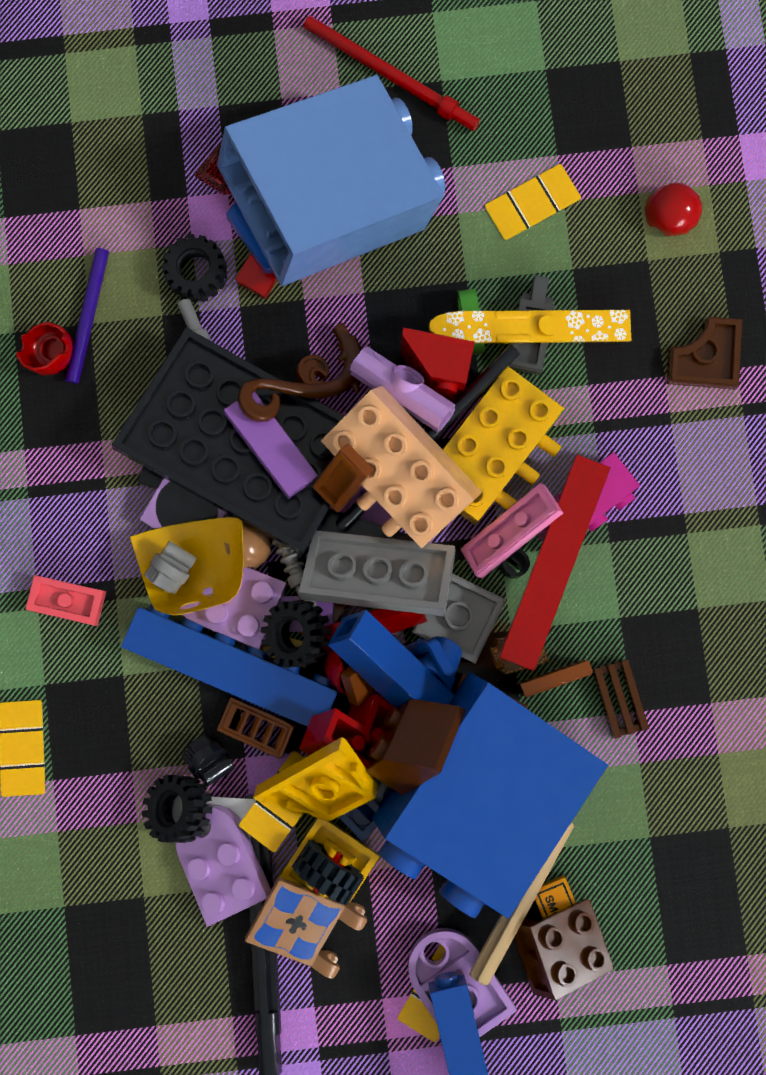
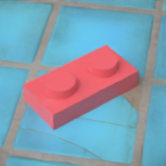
[25,575,107,626]

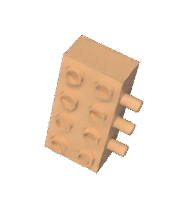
[321,386,482,549]

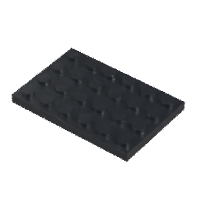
[111,327,345,555]

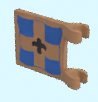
[245,876,367,979]

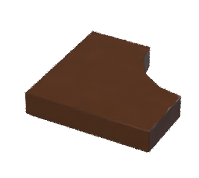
[667,317,742,390]

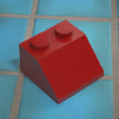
[401,327,475,403]

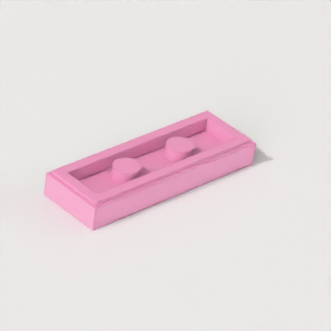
[460,483,563,578]

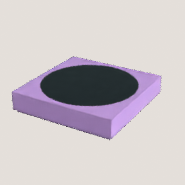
[140,478,227,529]

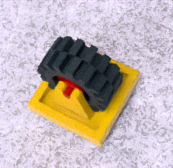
[280,818,380,905]

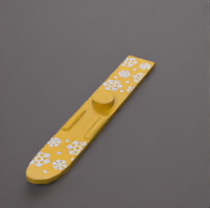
[429,310,632,344]

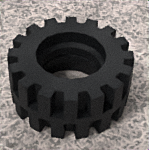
[162,234,228,303]

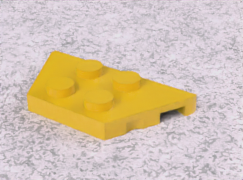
[253,737,378,821]

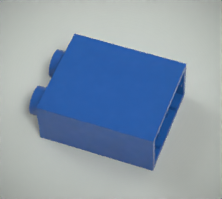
[372,672,608,919]

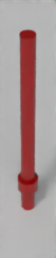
[303,15,480,132]

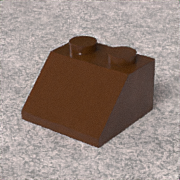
[366,699,466,796]

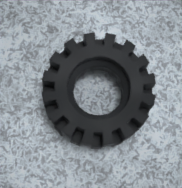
[261,600,332,668]
[142,775,212,843]

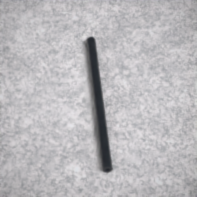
[335,344,520,532]

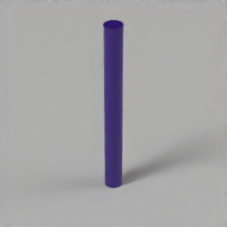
[65,248,109,384]

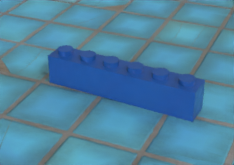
[121,604,339,727]

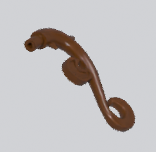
[237,323,362,422]

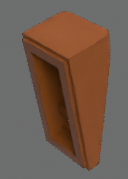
[217,697,297,759]

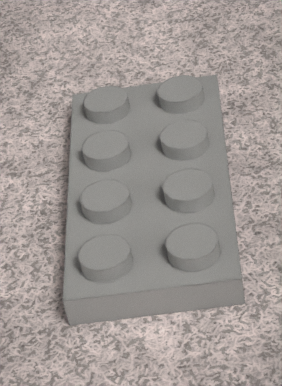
[299,530,455,617]

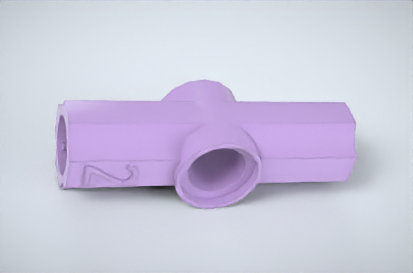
[349,346,455,433]

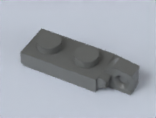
[509,275,555,375]

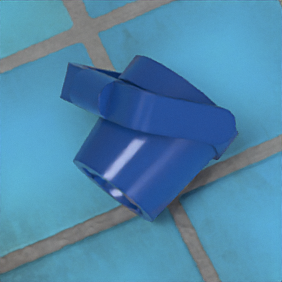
[405,636,462,691]

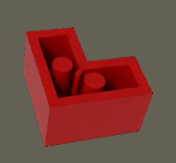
[299,694,393,779]

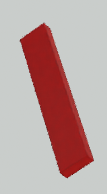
[499,455,611,671]

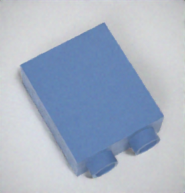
[217,75,445,287]

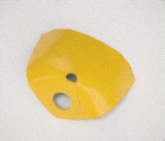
[130,517,243,615]

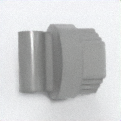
[145,541,196,594]

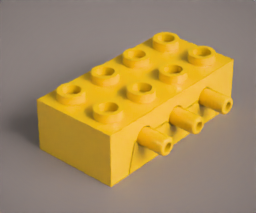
[443,366,565,525]

